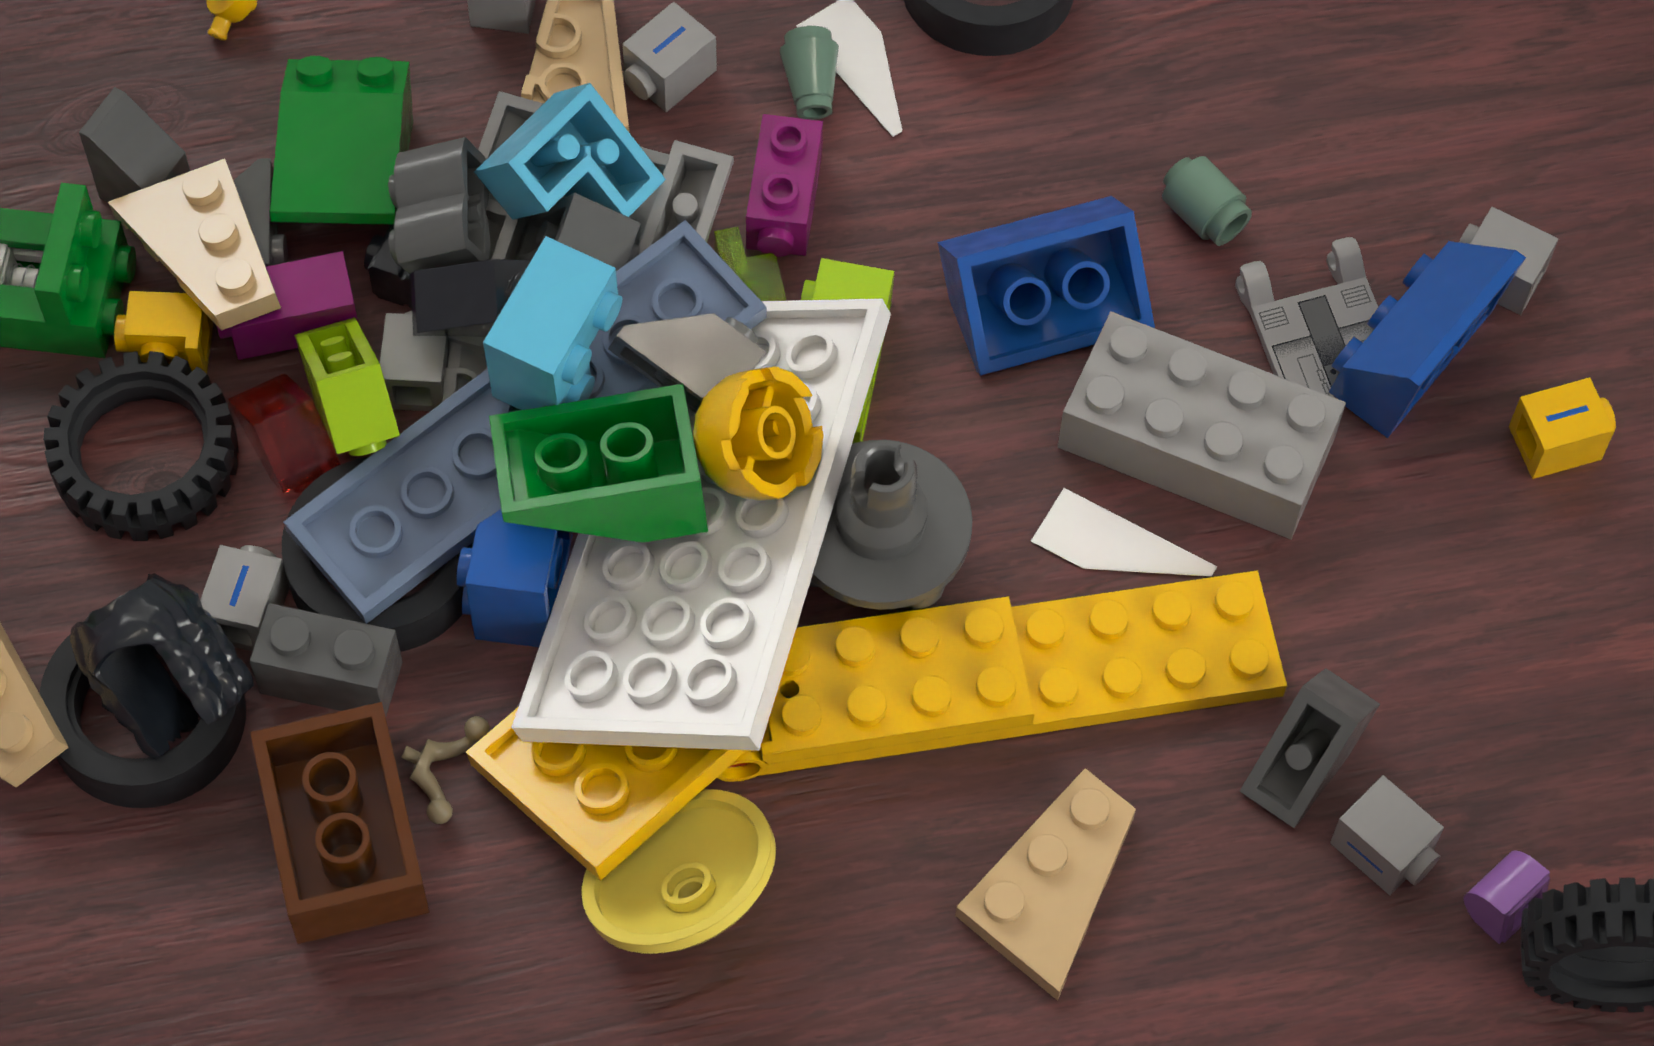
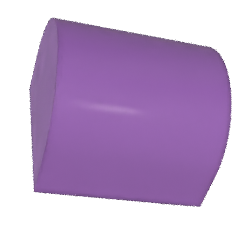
[1464,850,1550,944]

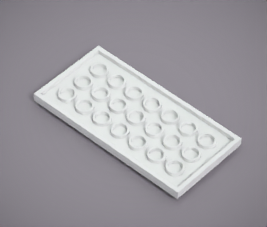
[511,299,891,751]

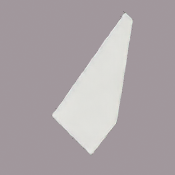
[1031,488,1217,577]

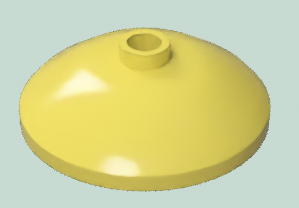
[582,789,776,954]

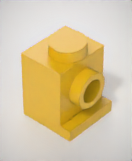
[114,291,213,373]

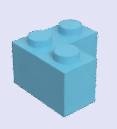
[474,83,666,220]
[483,236,622,410]

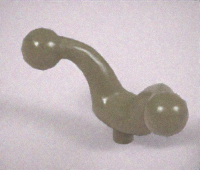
[401,716,490,824]

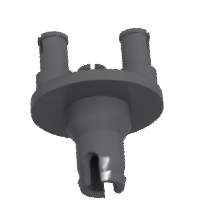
[809,440,973,613]

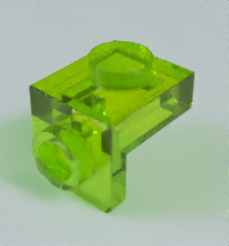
[714,227,787,301]

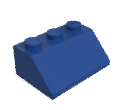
[938,196,1155,375]
[1329,241,1526,438]

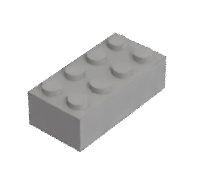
[1058,311,1346,540]

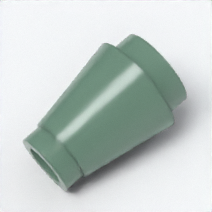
[779,26,839,120]

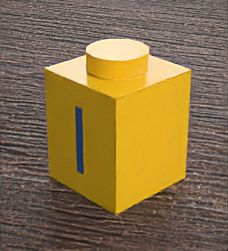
[1509,377,1616,479]

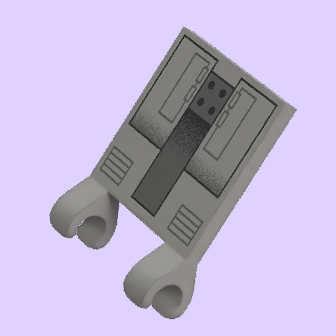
[1235,237,1378,399]

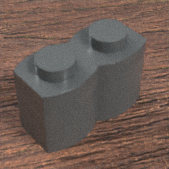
[388,137,490,274]

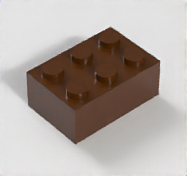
[250,702,430,944]

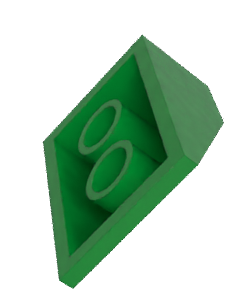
[270,56,413,224]
[489,384,708,543]

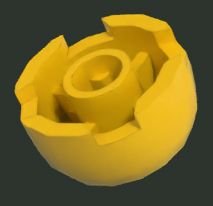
[693,366,824,500]

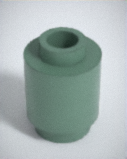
[1162,156,1252,246]

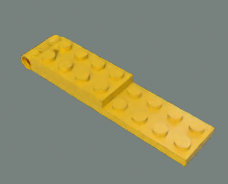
[717,570,1287,782]

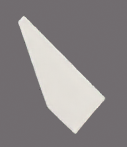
[796,0,902,137]

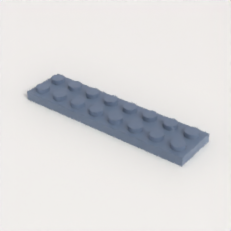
[283,220,767,624]

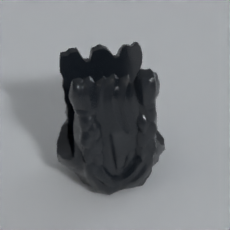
[70,573,254,759]

